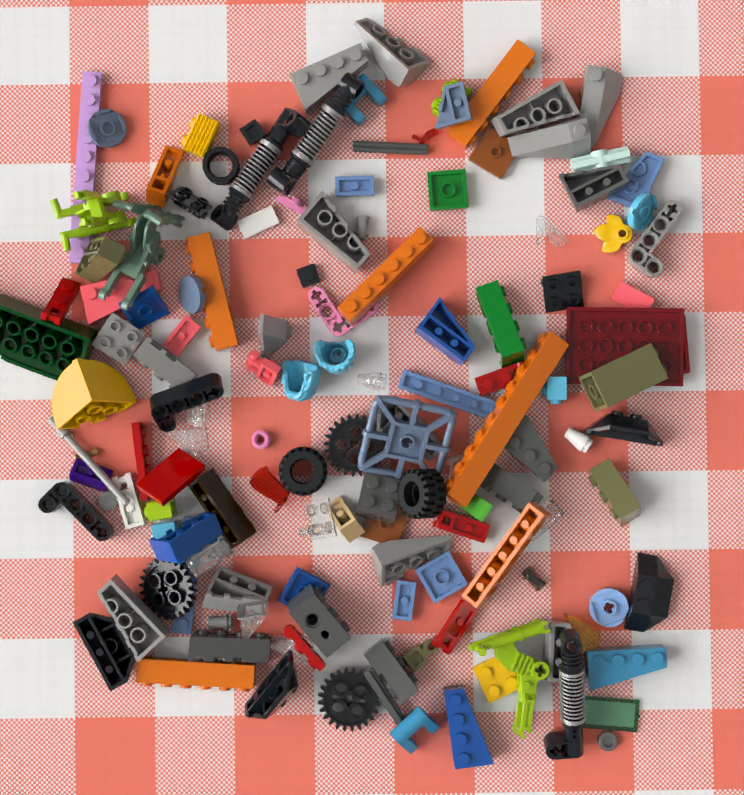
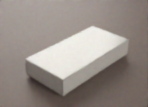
[237,205,280,240]

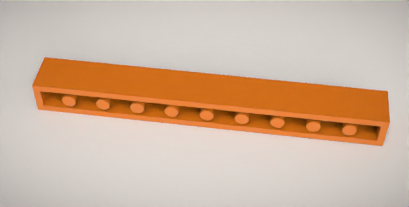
[445,331,569,507]

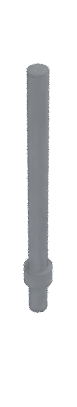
[48,416,130,506]

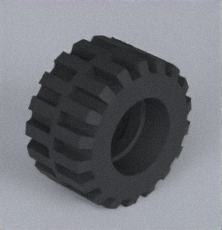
[278,447,328,496]
[398,469,447,519]

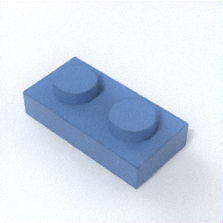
[335,175,374,197]
[392,579,417,621]

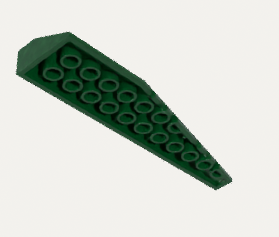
[0,294,98,381]

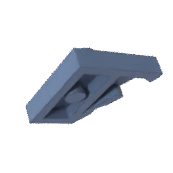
[435,81,473,130]

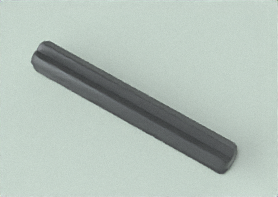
[353,141,429,155]
[364,668,406,725]

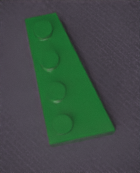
[476,280,527,368]

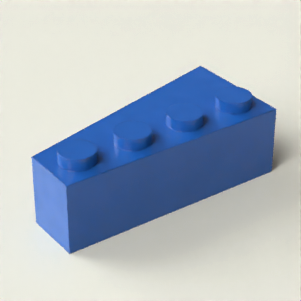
[443,685,494,769]

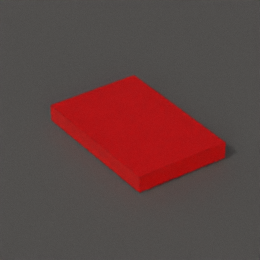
[136,448,206,507]

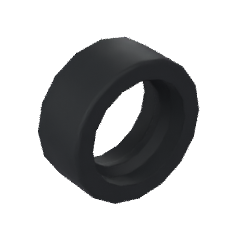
[202,147,240,185]

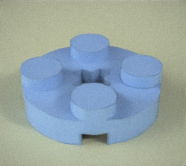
[589,588,629,627]

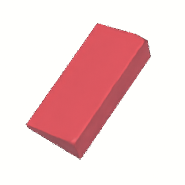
[610,281,655,308]

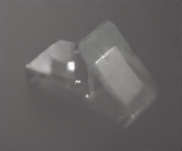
[536,214,569,248]
[237,600,268,639]

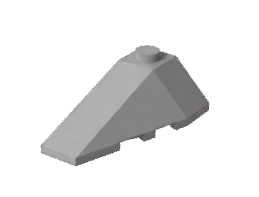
[354,18,431,88]
[578,65,623,149]
[507,116,591,159]
[258,314,292,359]
[372,535,453,587]

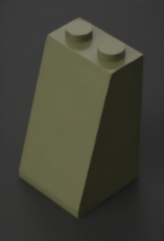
[578,343,668,412]

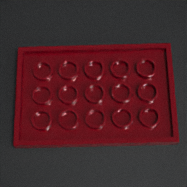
[565,307,685,387]

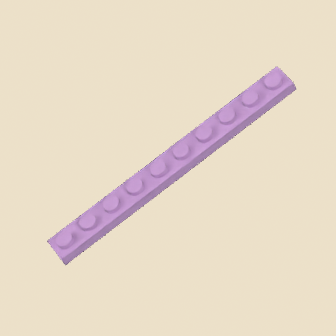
[69,71,103,264]

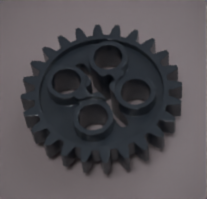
[324,414,385,477]
[139,559,198,620]
[318,667,380,732]

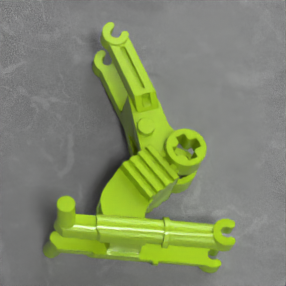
[50,190,136,252]
[468,619,551,739]

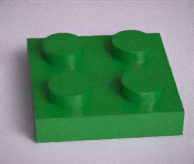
[427,169,469,211]

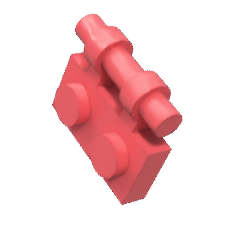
[245,350,282,387]

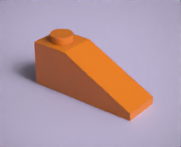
[146,145,184,208]

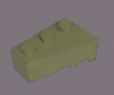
[74,236,126,283]
[588,458,641,527]

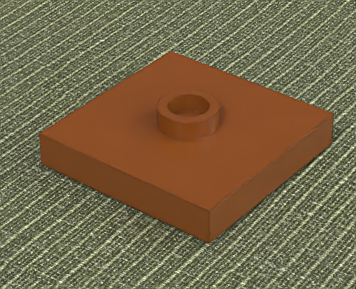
[468,126,515,180]
[360,508,407,543]

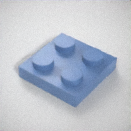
[415,550,468,604]

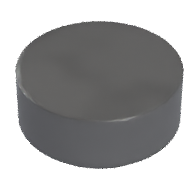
[98,491,118,511]
[597,730,618,751]

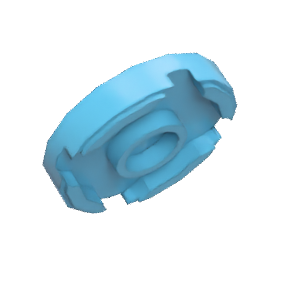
[628,192,657,230]

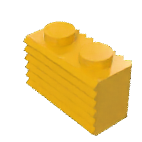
[181,113,221,159]

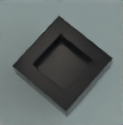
[239,119,266,147]
[296,263,321,288]

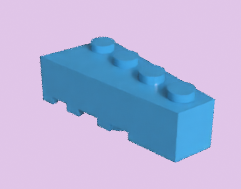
[584,644,667,691]

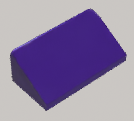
[69,459,113,492]

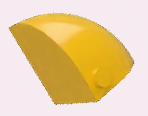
[52,358,137,430]

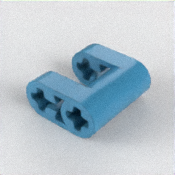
[345,74,387,126]
[390,706,440,754]

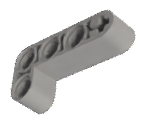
[627,200,682,278]

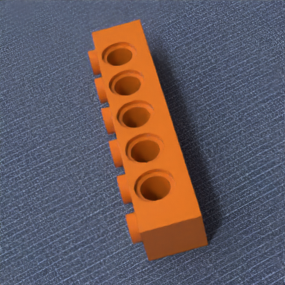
[462,502,551,608]

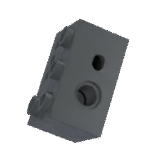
[286,583,351,658]

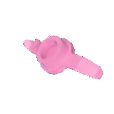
[275,196,307,214]

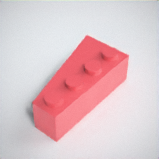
[80,269,163,326]

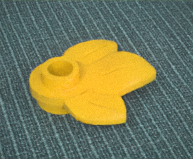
[594,215,633,253]

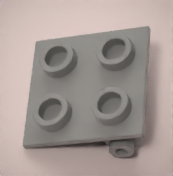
[92,312,145,365]

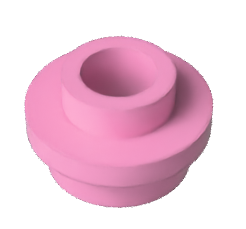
[251,430,271,449]

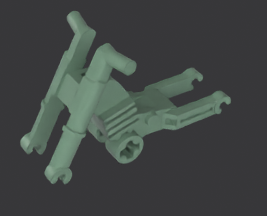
[98,200,185,311]

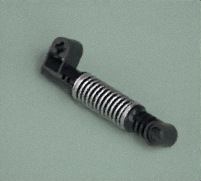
[267,72,365,196]
[210,108,310,231]
[543,629,586,760]

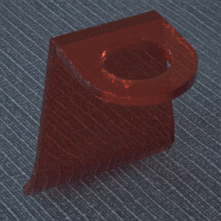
[249,466,290,514]

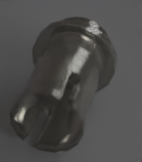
[521,566,546,591]

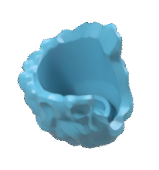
[314,339,356,375]
[280,360,321,402]

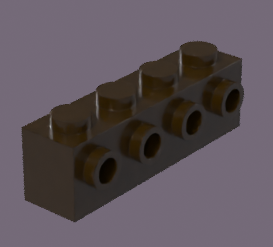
[188,468,257,549]

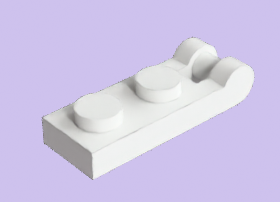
[112,472,146,530]

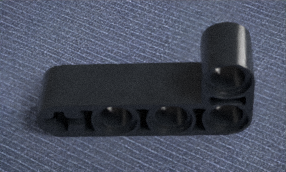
[150,373,224,432]
[38,481,114,541]

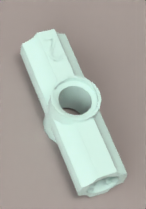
[570,146,631,173]

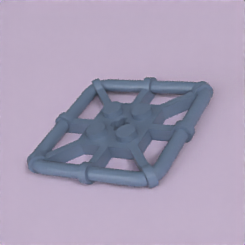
[357,395,457,480]

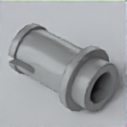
[354,215,370,240]
[208,614,233,630]

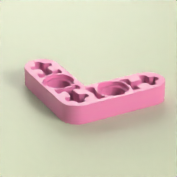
[308,287,379,336]

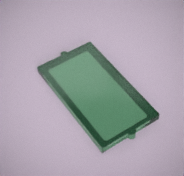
[582,695,640,732]

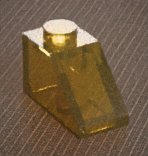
[564,613,601,653]

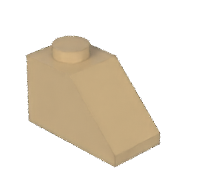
[325,496,365,543]

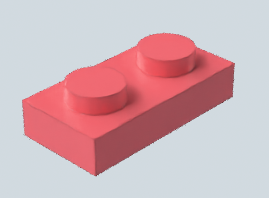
[162,315,202,357]

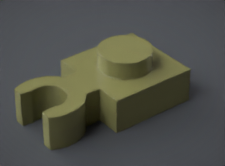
[401,639,438,672]

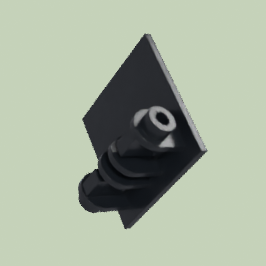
[167,186,213,219]
[541,270,584,313]

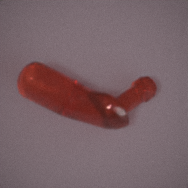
[412,128,439,144]

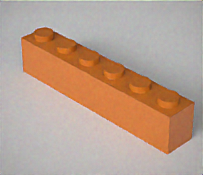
[447,39,536,149]
[337,226,434,326]
[185,232,240,351]
[136,656,256,692]

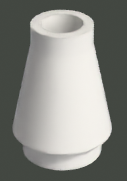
[564,427,594,453]

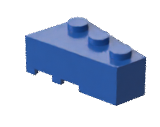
[415,297,476,366]
[149,512,223,564]

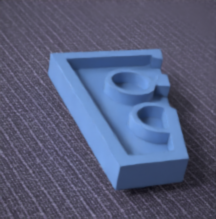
[606,151,664,208]

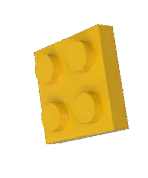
[472,656,518,703]

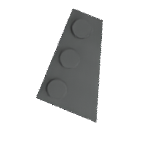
[559,164,629,213]

